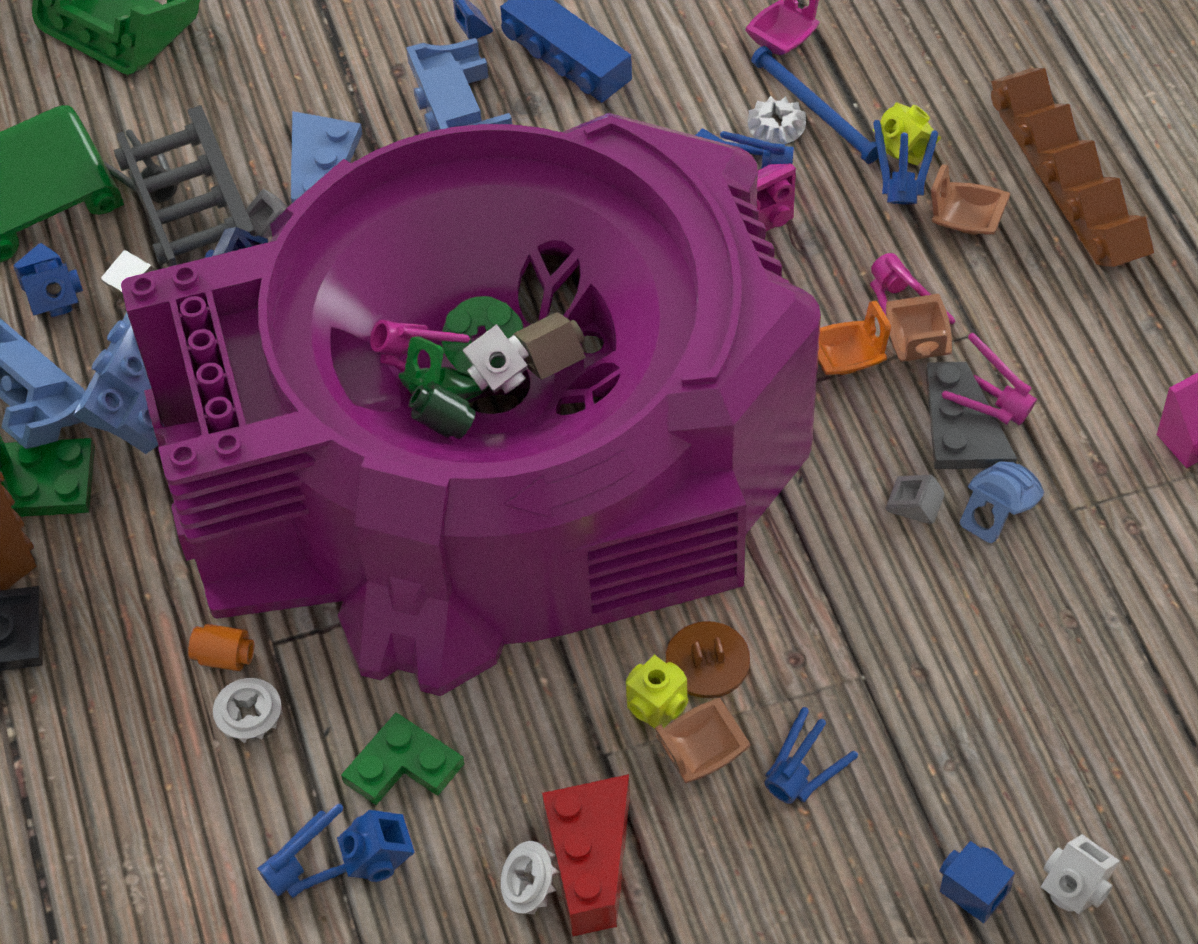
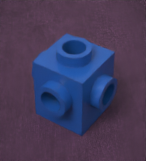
[21,259,83,317]
[337,810,415,882]

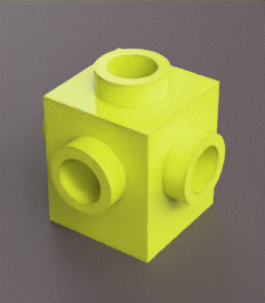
[873,102,941,166]
[626,654,688,729]

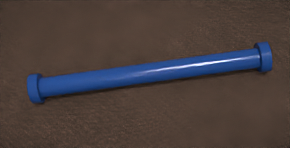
[751,46,879,164]

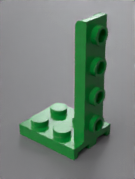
[0,434,95,517]

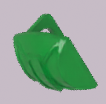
[399,336,489,400]

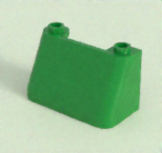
[32,0,200,75]
[0,105,124,263]

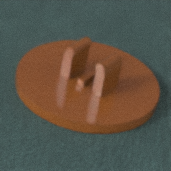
[665,621,750,698]

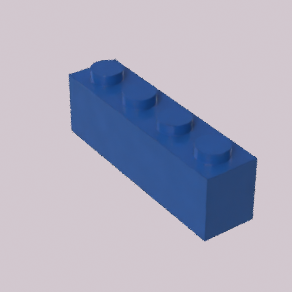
[500,0,632,103]

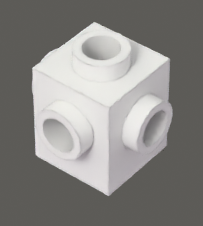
[463,324,529,394]
[1041,834,1120,914]

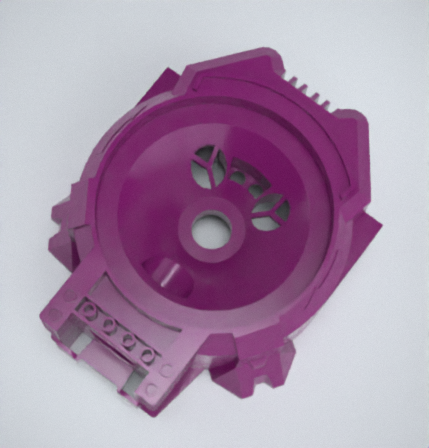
[121,113,821,696]

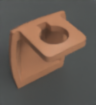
[931,164,1010,235]
[886,294,952,362]
[655,697,751,783]

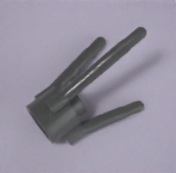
[104,129,179,203]

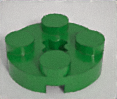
[442,296,524,376]

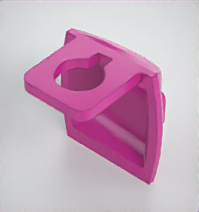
[745,0,820,55]

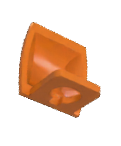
[818,300,891,375]

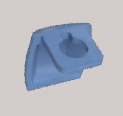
[960,461,1045,543]

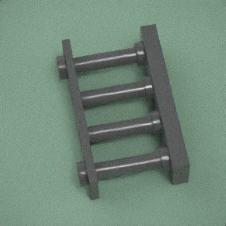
[114,105,255,267]

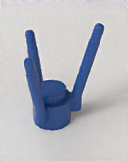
[873,120,938,205]
[720,131,794,169]
[764,707,858,804]
[257,804,347,898]

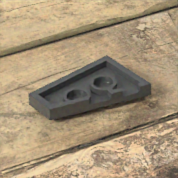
[926,362,1017,469]

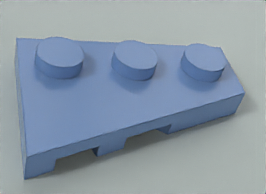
[291,111,363,203]

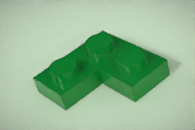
[341,712,465,806]

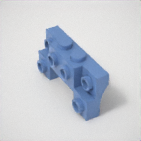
[406,38,512,132]
[73,312,164,454]
[0,318,86,449]

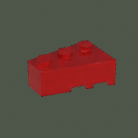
[542,774,630,937]

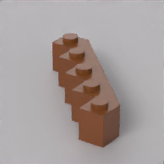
[991,68,1154,267]

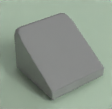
[246,189,287,238]
[885,475,944,524]

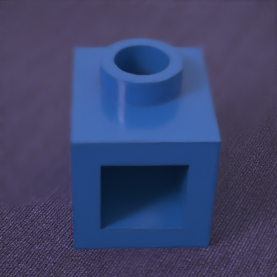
[939,841,1015,923]

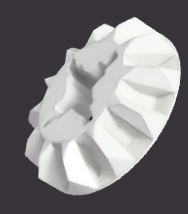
[748,96,806,144]
[213,678,282,743]
[501,841,559,915]

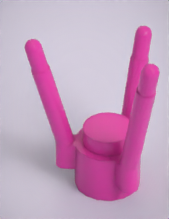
[870,253,955,324]
[370,320,470,372]
[942,333,1037,426]

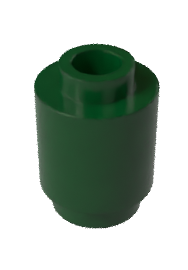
[409,381,475,439]

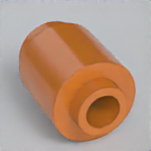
[188,624,255,672]

